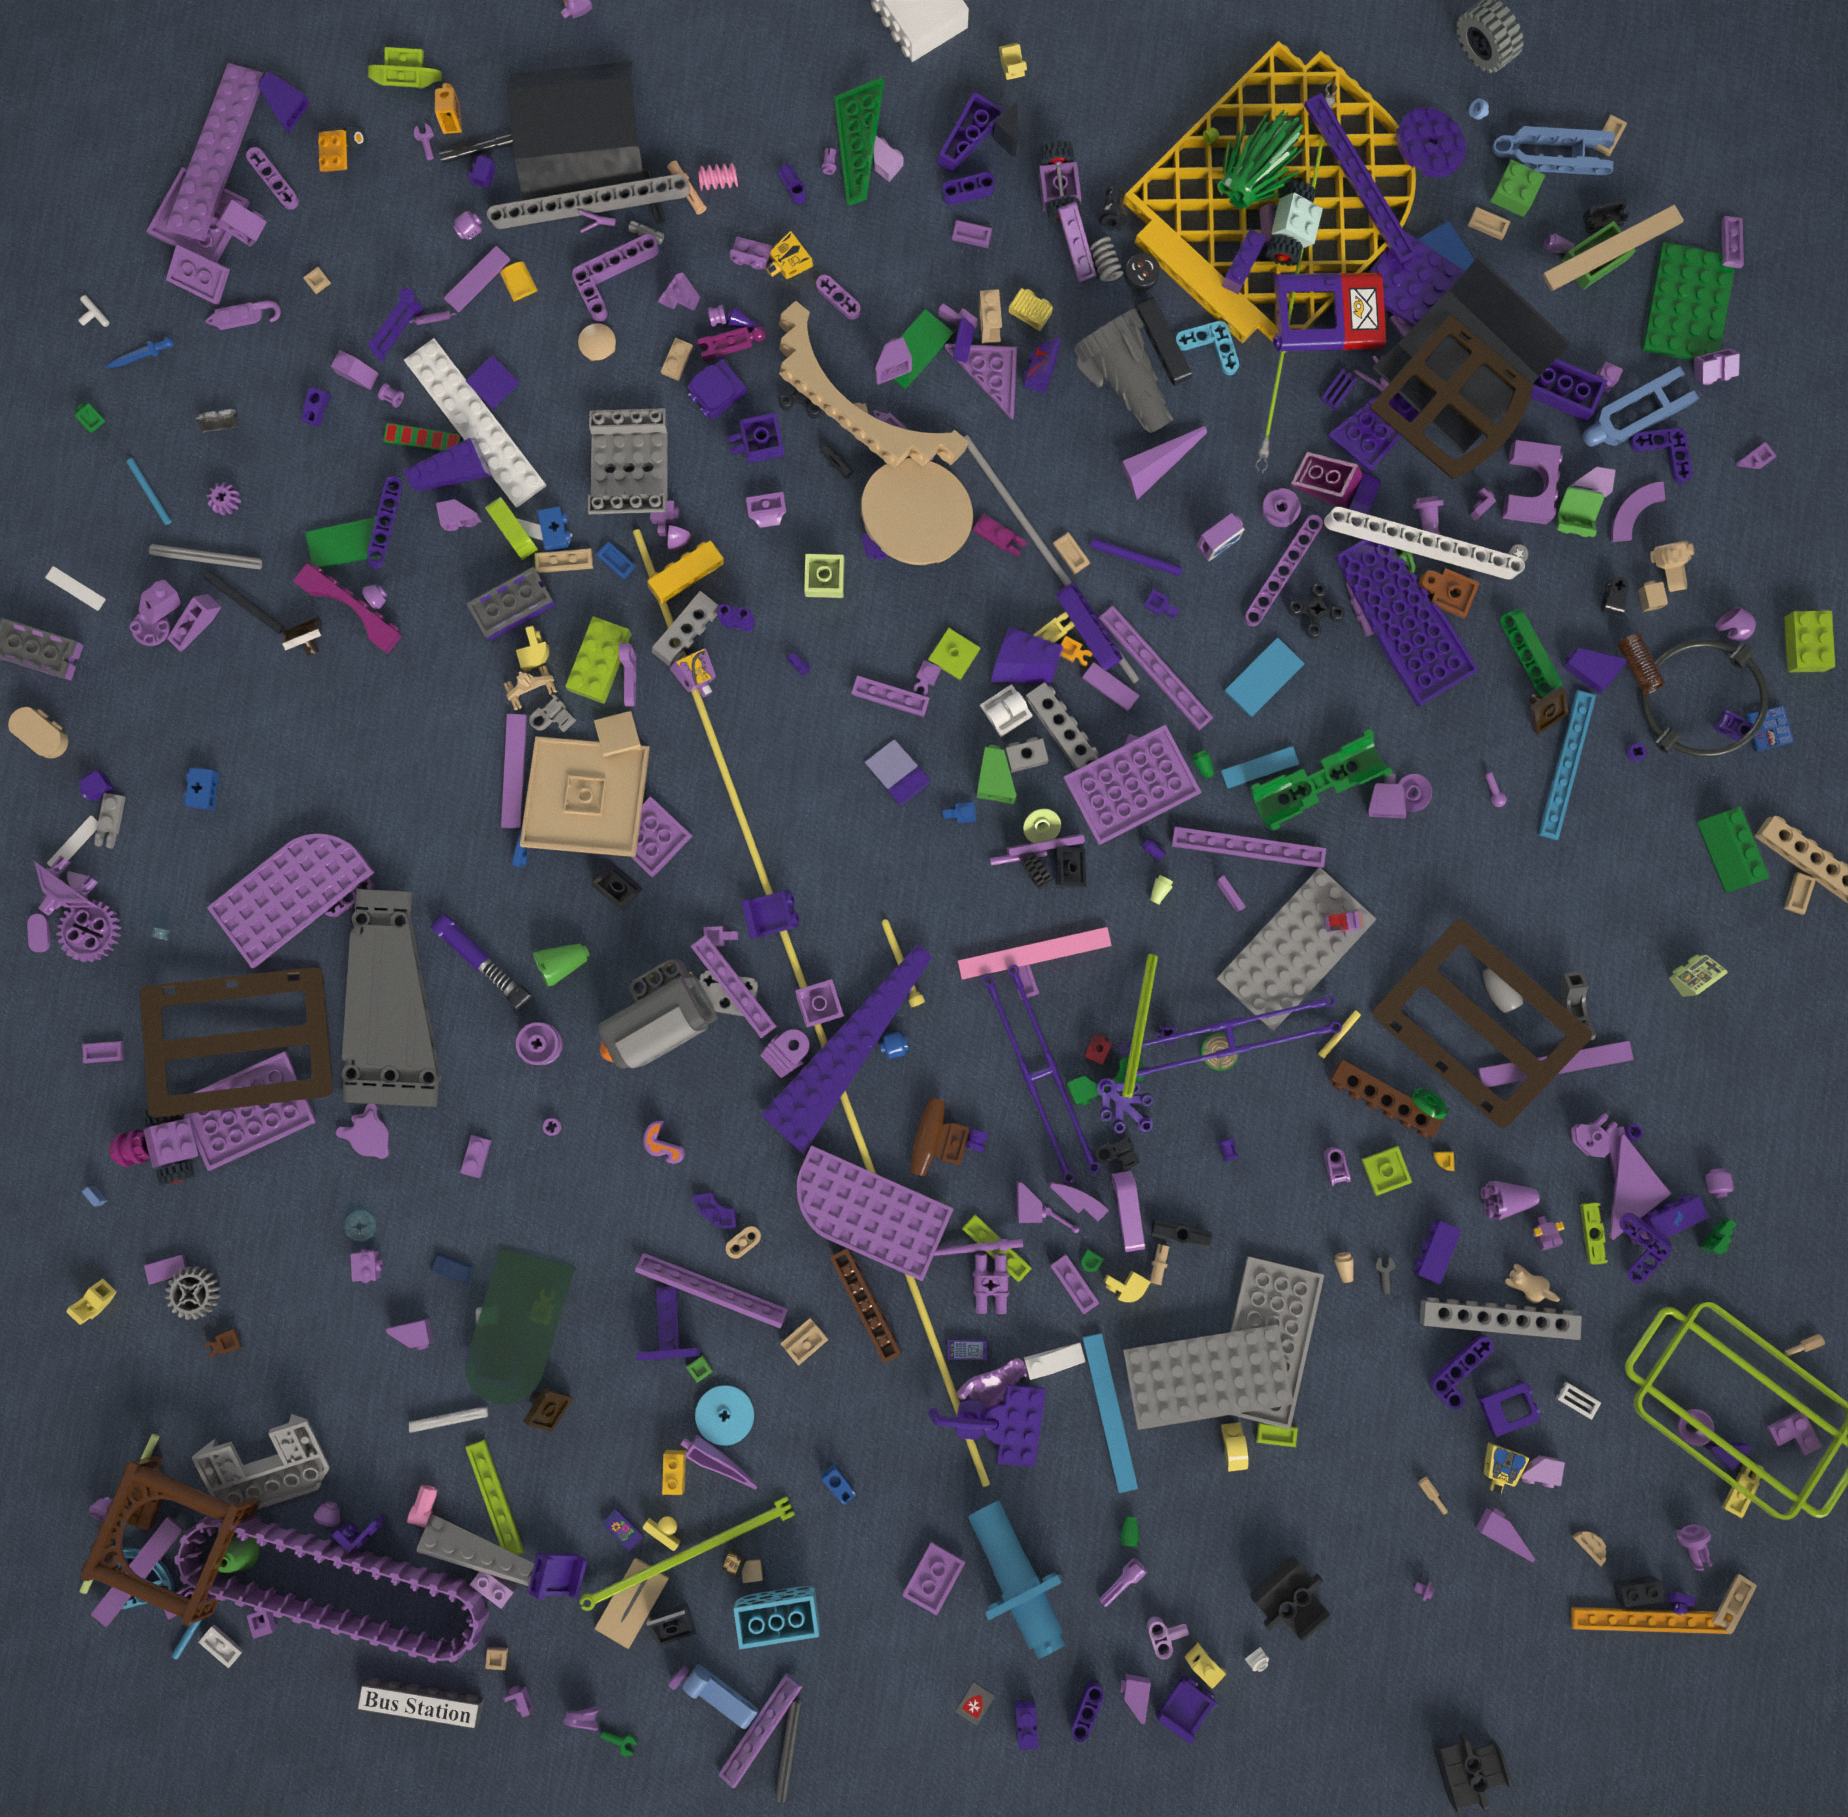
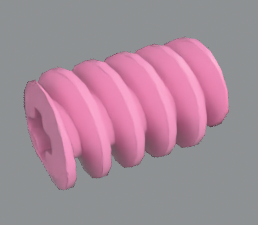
[699,163,738,191]

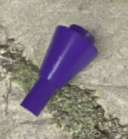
[726,307,761,329]

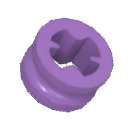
[543,1118,562,1136]

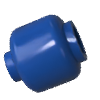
[880,1032,908,1059]

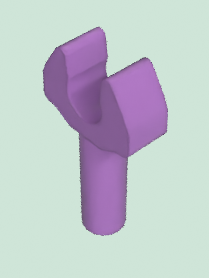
[414,124,434,160]

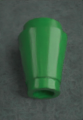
[1192,749,1215,779]
[1120,1516,1139,1547]

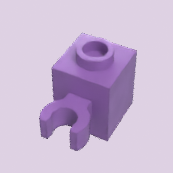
[650,501,679,536]

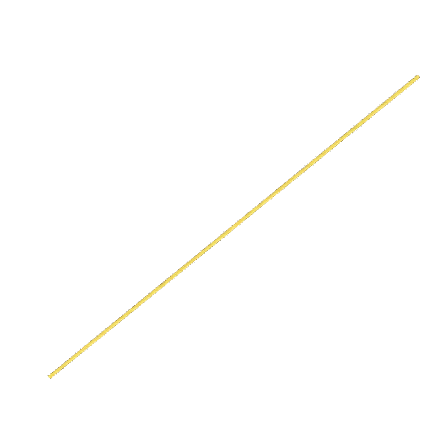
[633,529,990,1487]

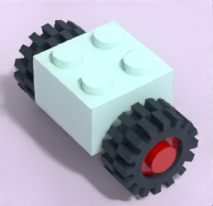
[1266,181,1323,266]

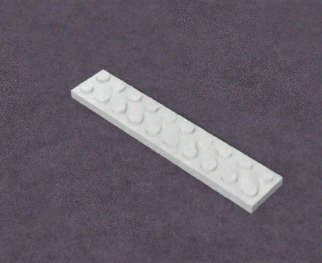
[404,338,546,508]

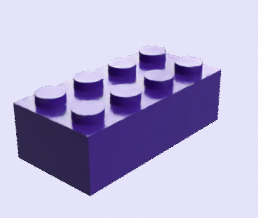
[1530,359,1608,421]

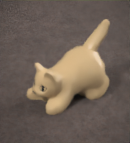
[1505,1264,1560,1304]

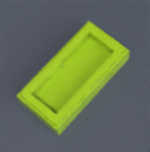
[1256,1422,1298,1447]

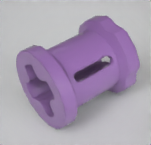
[378,384,404,408]

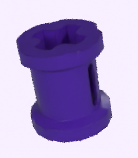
[1217,1138,1239,1161]

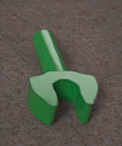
[600,1730,638,1756]

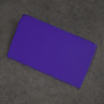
[953,317,975,362]

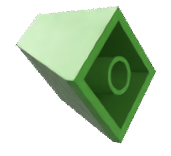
[976,745,1016,804]

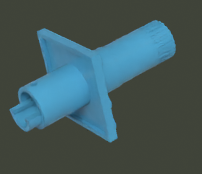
[968,1501,1065,1659]

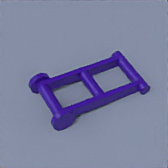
[368,288,423,361]

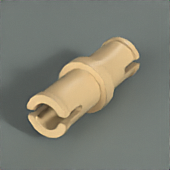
[1149,1244,1170,1285]

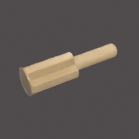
[1784,1334,1825,1356]
[1418,1477,1448,1514]

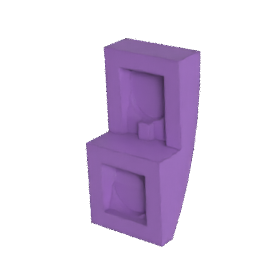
[939,303,978,328]

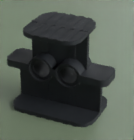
[1250,1556,1330,1641]
[1433,1732,1512,1813]

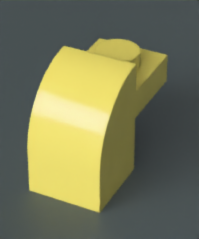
[999,43,1027,80]
[516,626,549,672]
[1103,1270,1150,1302]
[66,1279,116,1325]
[1221,1422,1248,1472]

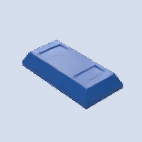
[596,541,636,580]

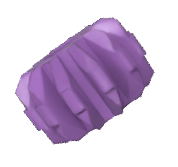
[206,482,241,516]

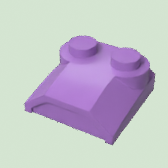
[795,979,844,1028]

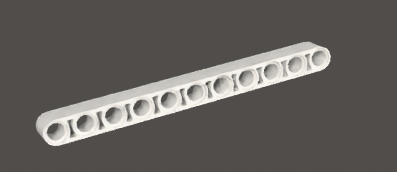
[1324,507,1525,579]

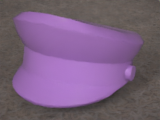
[563,1707,601,1731]

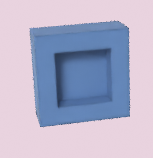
[82,1186,108,1207]

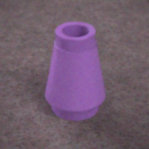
[1544,233,1574,254]

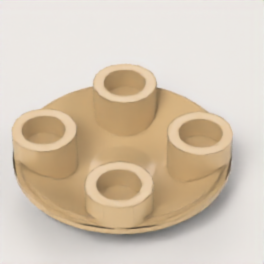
[578,324,616,361]

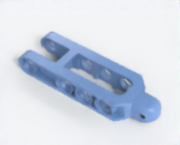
[1492,126,1615,175]
[1582,366,1700,447]

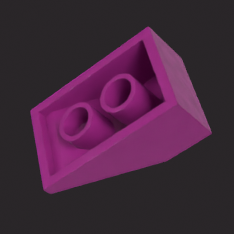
[1291,452,1362,508]

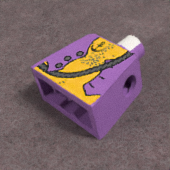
[670,648,716,697]

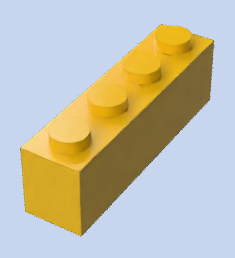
[647,540,724,605]

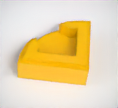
[1433,1151,1454,1171]

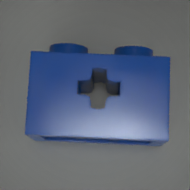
[538,506,571,552]
[183,768,219,810]

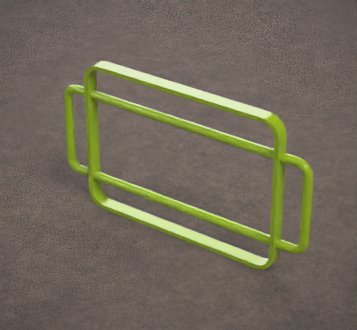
[1625,1302,1848,1520]

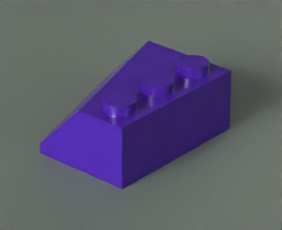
[991,627,1064,684]

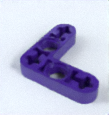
[1630,428,1692,484]
[1619,1213,1672,1283]

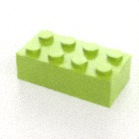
[565,616,632,704]

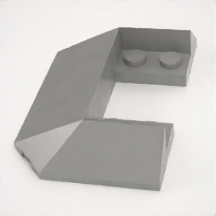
[192,1414,330,1509]

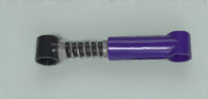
[430,913,534,1011]

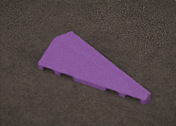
[658,273,701,310]
[1121,426,1207,500]

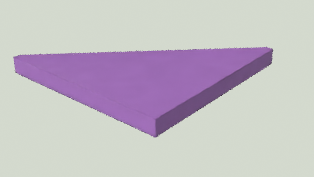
[945,344,1017,419]
[1609,1134,1671,1240]

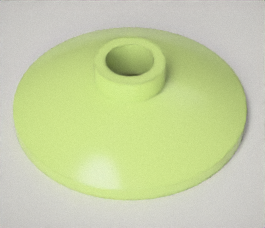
[1023,809,1061,843]

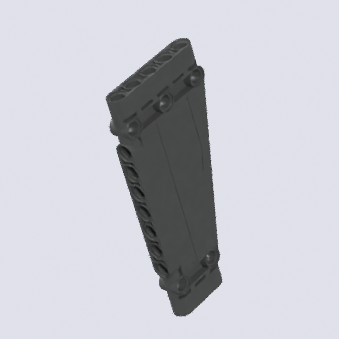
[342,889,441,1107]

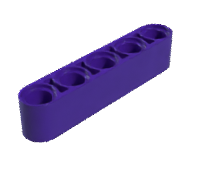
[367,476,402,569]
[1056,582,1123,670]

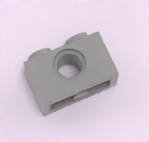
[1005,737,1049,773]

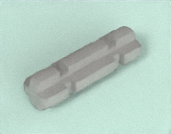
[628,221,664,244]

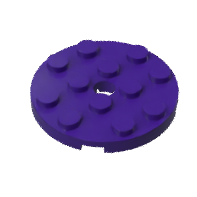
[1396,108,1467,178]

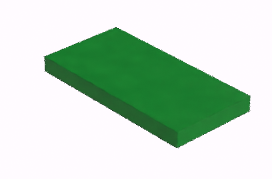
[892,309,954,390]
[305,517,388,569]

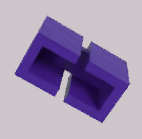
[1015,1701,1039,1750]

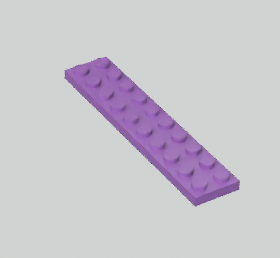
[166,63,264,241]

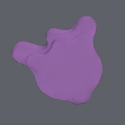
[336,1104,390,1159]

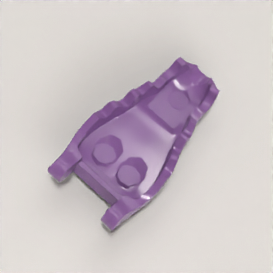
[956,1358,1028,1409]

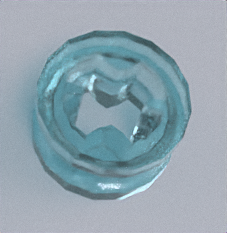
[151,927,170,940]

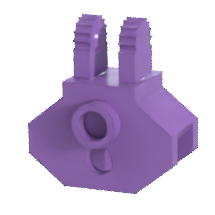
[1570,1113,1618,1157]

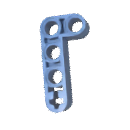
[683,1664,758,1729]

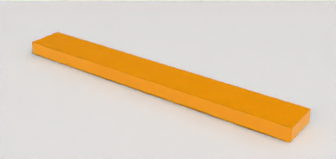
[1571,1607,1731,1634]

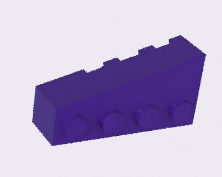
[936,92,1006,173]

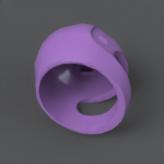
[1715,607,1756,641]

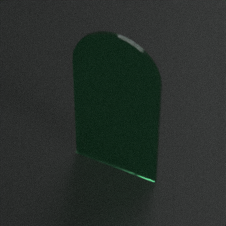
[465,1249,575,1405]

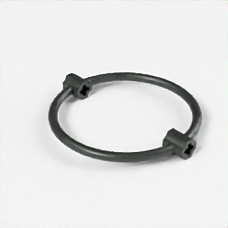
[1641,640,1769,757]

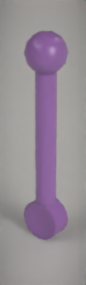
[1046,1207,1080,1233]

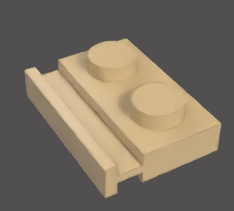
[780,1317,829,1366]

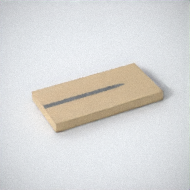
[595,1557,669,1649]

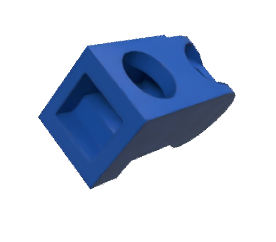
[821,1464,857,1505]

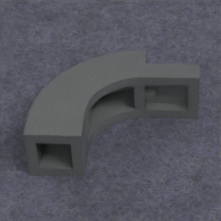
[1560,970,1596,1040]

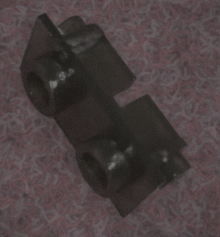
[196,408,240,432]

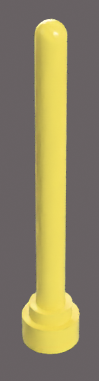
[882,919,925,1008]

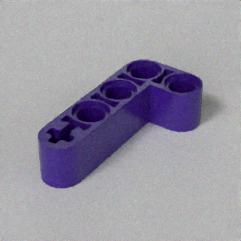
[1429,1335,1494,1410]

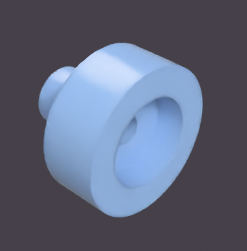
[1469,98,1489,120]

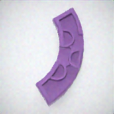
[1611,481,1666,542]

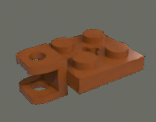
[1418,568,1480,619]

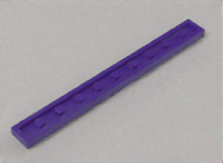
[1304,93,1417,265]

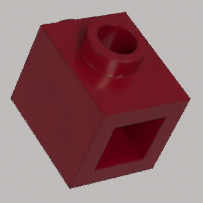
[1083,1034,1112,1065]

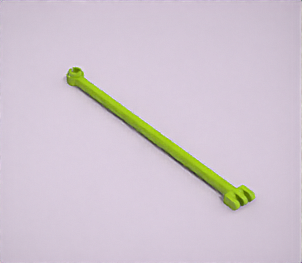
[580,1496,795,1611]

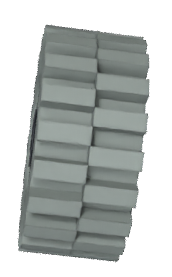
[1457,0,1524,73]

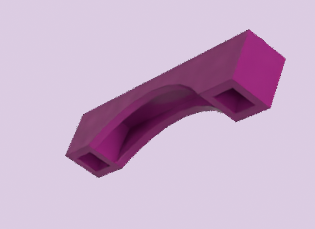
[293,563,402,654]

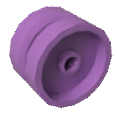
[516,1023,563,1065]

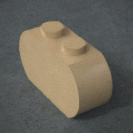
[8,707,68,759]

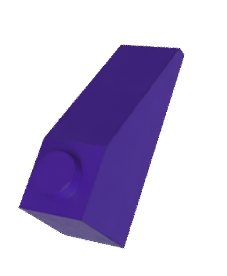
[1347,473,1381,526]

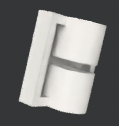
[980,684,1033,737]

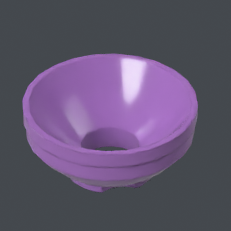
[1677,1409,1714,1446]

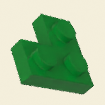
[1698,1218,1737,1255]

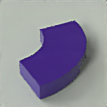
[693,1192,737,1228]

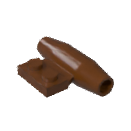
[910,1097,970,1176]

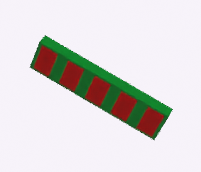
[383,423,462,452]

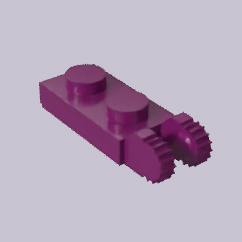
[973,514,1027,557]

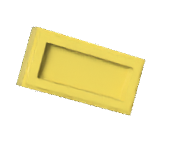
[643,1517,680,1551]

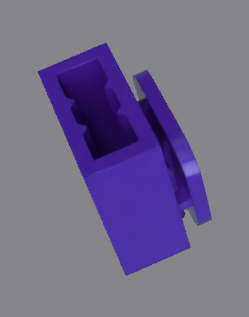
[687,359,747,421]

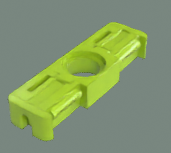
[1580,1202,1608,1264]

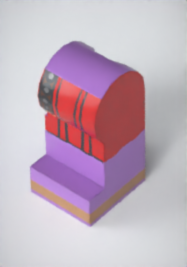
[1325,910,1364,933]

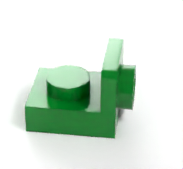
[74,402,105,433]

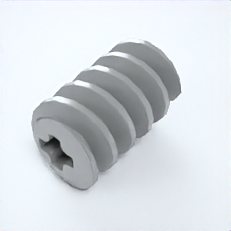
[1090,237,1123,282]

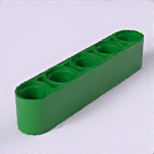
[1500,609,1562,697]

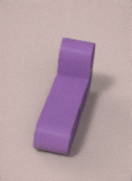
[1112,1171,1145,1252]

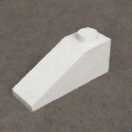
[1024,1343,1085,1380]

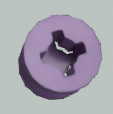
[708,305,727,326]

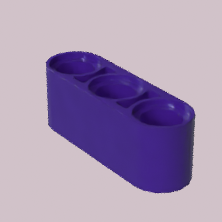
[942,172,995,205]
[1070,1680,1104,1743]

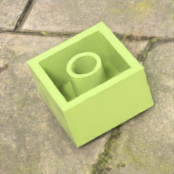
[805,554,844,598]

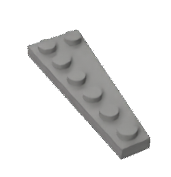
[417,1514,534,1586]

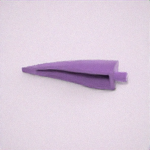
[680,1434,758,1490]

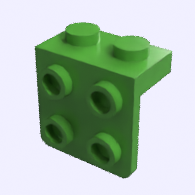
[1555,487,1604,537]

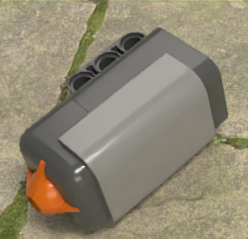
[598,959,717,1069]

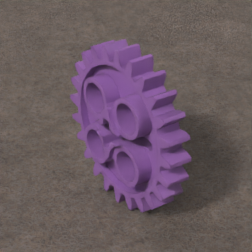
[56,900,122,962]

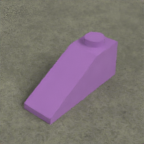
[167,594,221,651]
[1476,1508,1535,1563]

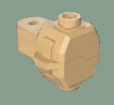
[1650,541,1694,592]

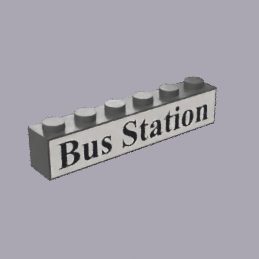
[357,1678,483,1729]

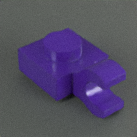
[1144,589,1179,619]

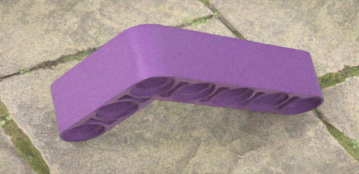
[572,234,659,322]

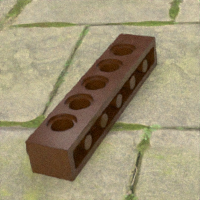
[1328,1060,1445,1139]
[830,1248,902,1363]

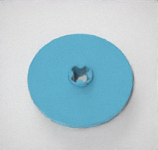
[695,1385,754,1445]

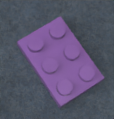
[166,244,230,304]
[902,1541,966,1615]

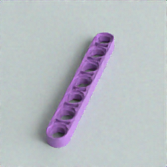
[1244,515,1323,626]

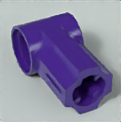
[777,164,807,204]

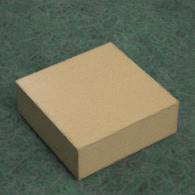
[303,267,331,294]
[742,1559,763,1583]
[485,1647,508,1670]

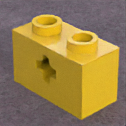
[662,1450,686,1495]

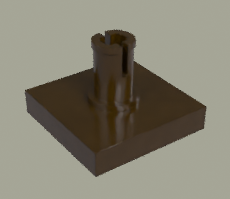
[282,616,322,656]
[1529,686,1569,734]
[523,1387,573,1432]

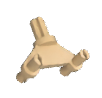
[504,666,557,710]

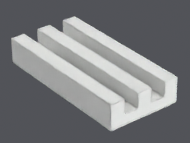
[1556,1382,1601,1420]

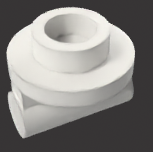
[1245,1647,1269,1672]

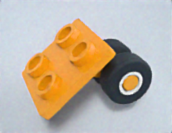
[318,126,367,172]

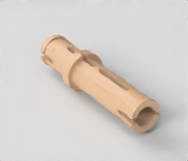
[667,160,707,215]

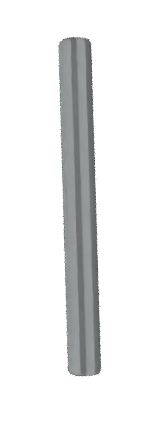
[149,544,263,569]

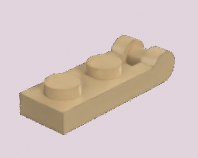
[1712,1574,1757,1634]

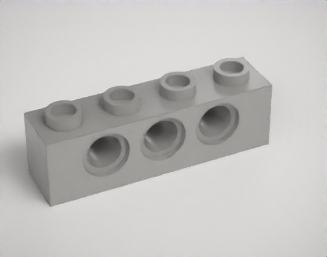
[652,591,718,667]

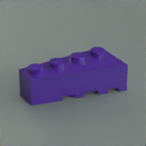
[403,438,493,492]

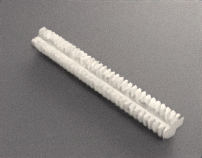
[409,1406,488,1433]

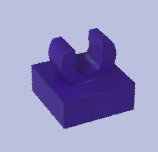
[1667,1592,1695,1615]

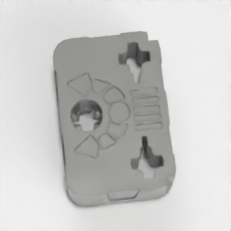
[699,971,759,1016]

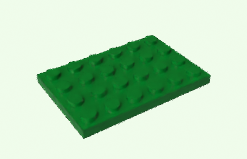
[1642,242,1735,361]

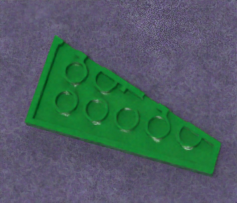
[834,77,884,205]

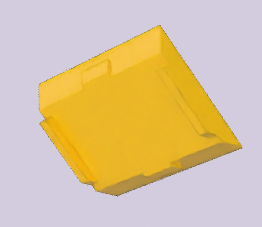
[500,262,538,302]

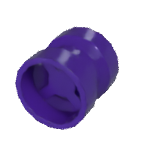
[965,1128,989,1152]

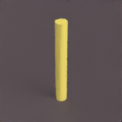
[1318,1010,1361,1059]

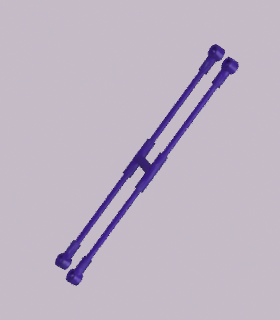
[983,965,1100,1184]
[1118,995,1342,1078]

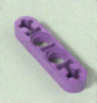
[246,147,299,210]

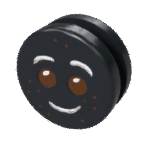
[1124,253,1160,292]

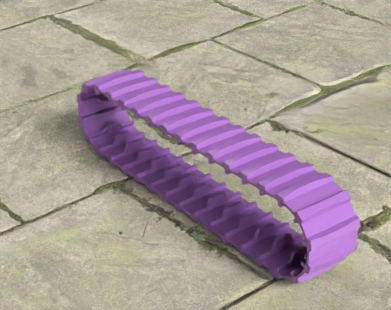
[175,1516,489,1663]

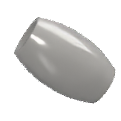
[1482,968,1523,1013]

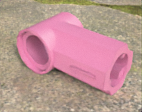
[407,1485,438,1528]

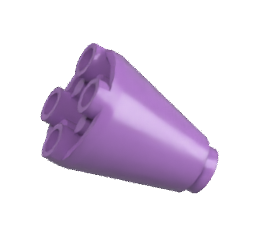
[1480,1181,1539,1220]

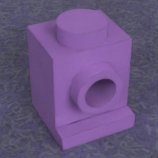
[1596,362,1623,393]
[247,1607,278,1639]

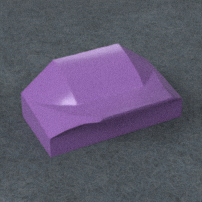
[746,492,786,528]

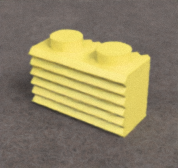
[1009,288,1053,331]

